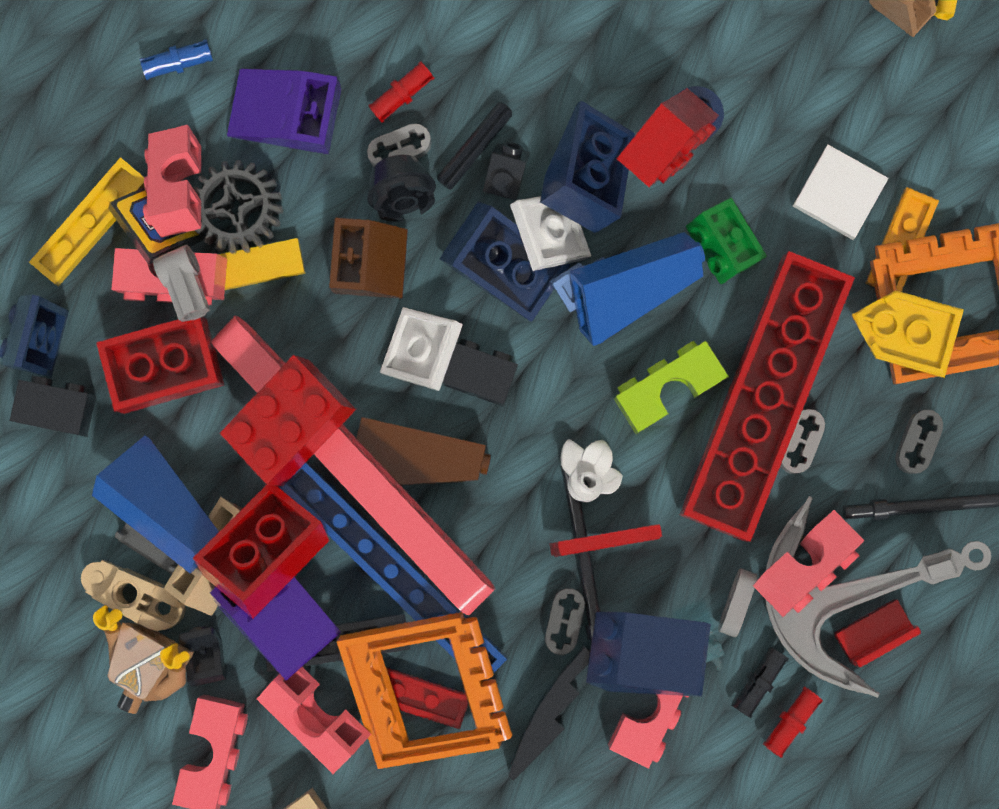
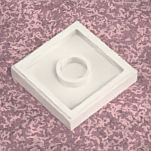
[793,145,889,240]
[510,196,591,271]
[380,307,463,391]

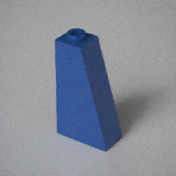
[570,232,705,346]
[92,436,219,573]

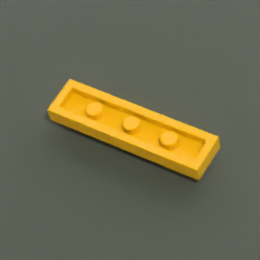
[29,157,145,286]

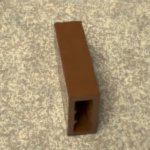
[356,417,491,486]

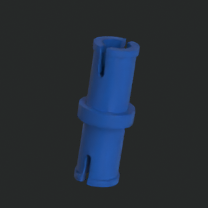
[140,39,213,80]

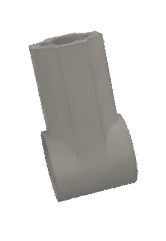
[153,245,210,322]

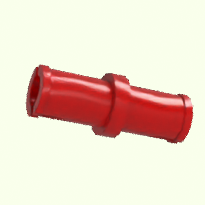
[368,61,435,123]
[763,687,823,758]

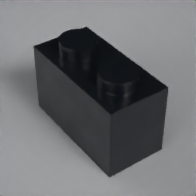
[442,339,518,407]
[9,375,96,437]

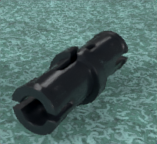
[731,646,789,718]

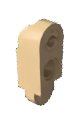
[81,560,186,631]

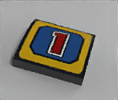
[108,188,205,265]

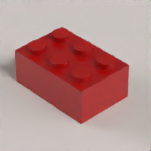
[617,88,719,187]
[96,317,225,414]
[220,355,356,486]
[193,485,329,619]

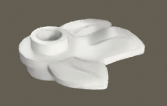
[561,439,623,502]

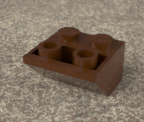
[329,218,408,299]

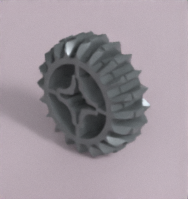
[193,160,284,254]

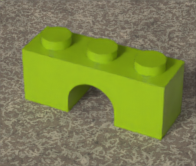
[614,341,729,434]

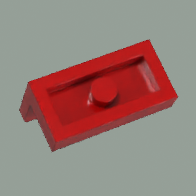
[834,599,922,668]

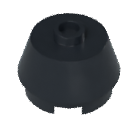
[367,155,436,222]

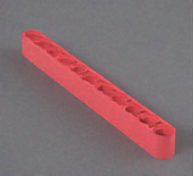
[211,316,495,615]

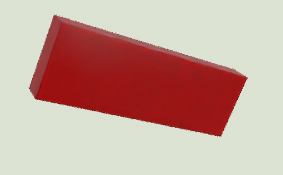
[549,524,662,557]
[386,667,468,729]

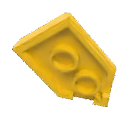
[851,290,964,378]

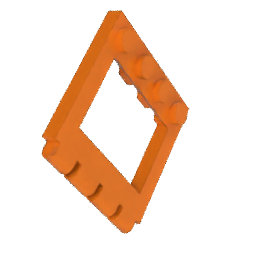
[870,223,999,384]
[337,612,512,769]

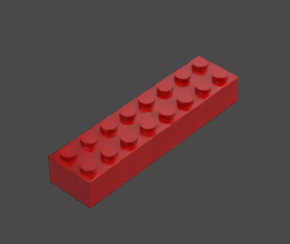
[679,251,855,542]

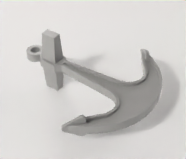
[766,496,991,698]

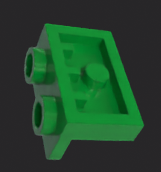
[686,198,767,284]

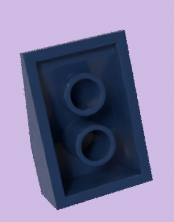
[540,101,635,233]
[439,202,570,322]
[0,295,69,378]
[586,612,711,697]

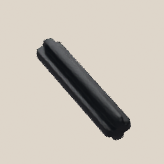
[437,102,512,190]

